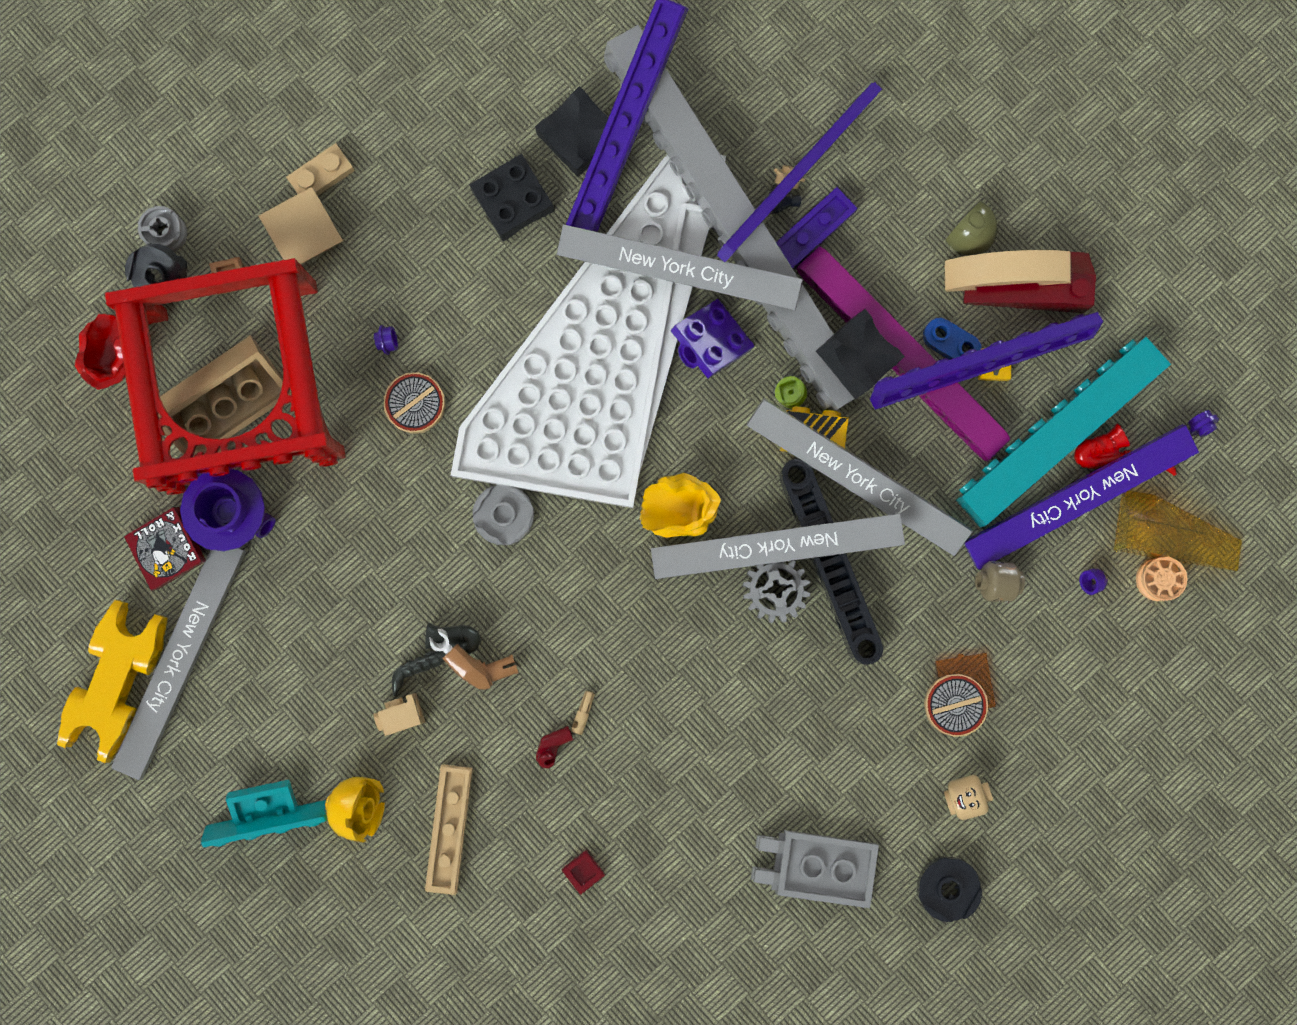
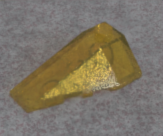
[1114,490,1242,571]

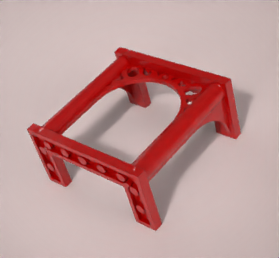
[105,258,346,495]

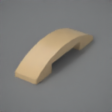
[945,250,1071,292]

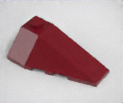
[963,251,1096,314]

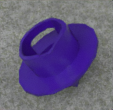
[180,469,265,552]

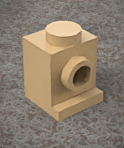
[374,693,426,736]

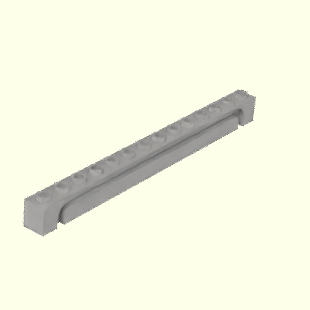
[604,25,854,411]

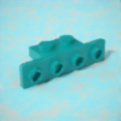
[201,780,327,847]

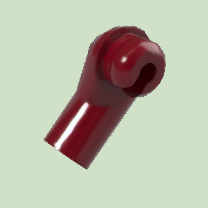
[536,726,574,769]

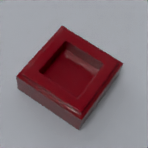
[561,849,605,895]

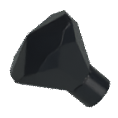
[769,184,801,214]

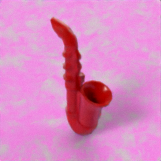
[1074,423,1177,476]

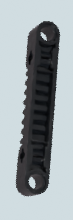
[779,459,883,665]

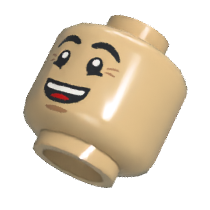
[944,775,994,820]

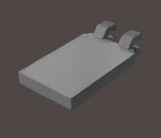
[751,830,879,908]

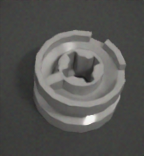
[137,206,187,252]

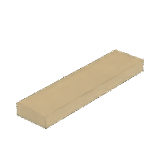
[425,764,473,895]

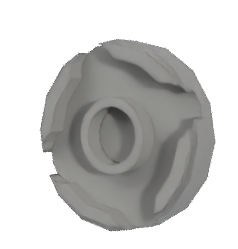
[473,485,534,545]

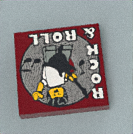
[124,507,206,591]

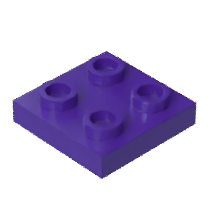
[671,299,755,379]

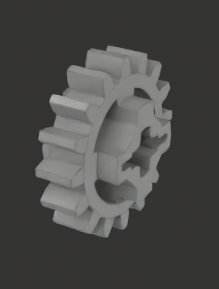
[742,560,810,623]

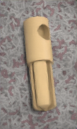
[571,691,595,735]

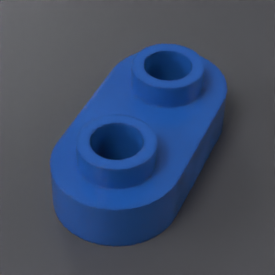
[923,318,982,360]

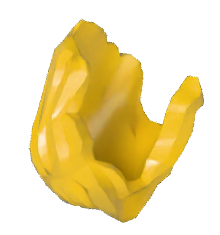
[640,473,721,538]

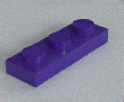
[776,187,858,269]

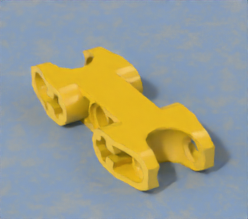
[57,600,168,763]

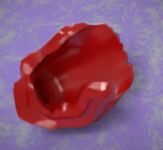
[75,314,126,390]

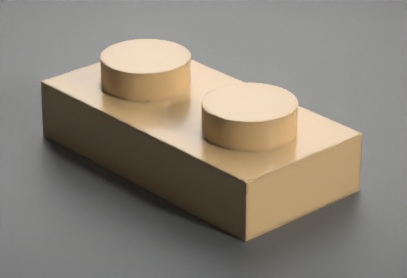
[286,143,355,196]

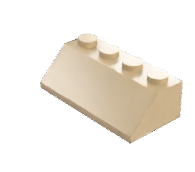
[159,335,292,457]

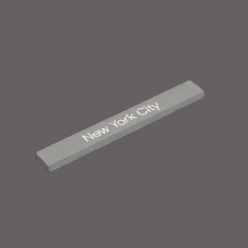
[556,224,803,311]
[747,398,973,556]
[651,514,905,579]
[111,548,246,780]

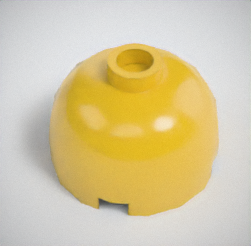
[325,777,385,843]

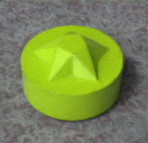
[775,376,807,409]

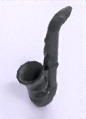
[392,622,481,696]

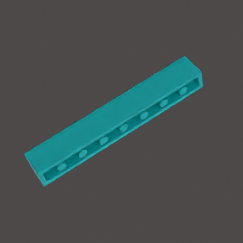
[956,337,1171,528]

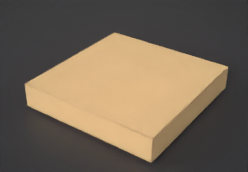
[259,187,344,265]

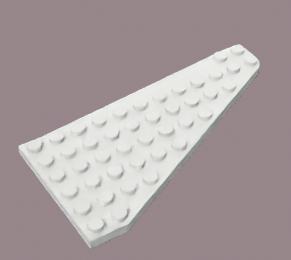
[451,155,726,508]

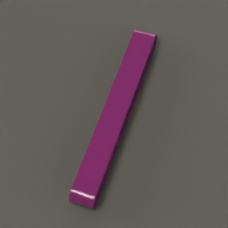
[796,246,1010,461]

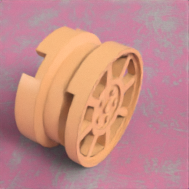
[1136,557,1188,601]

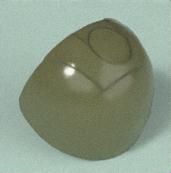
[946,201,998,256]

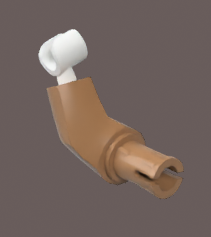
[429,629,518,690]

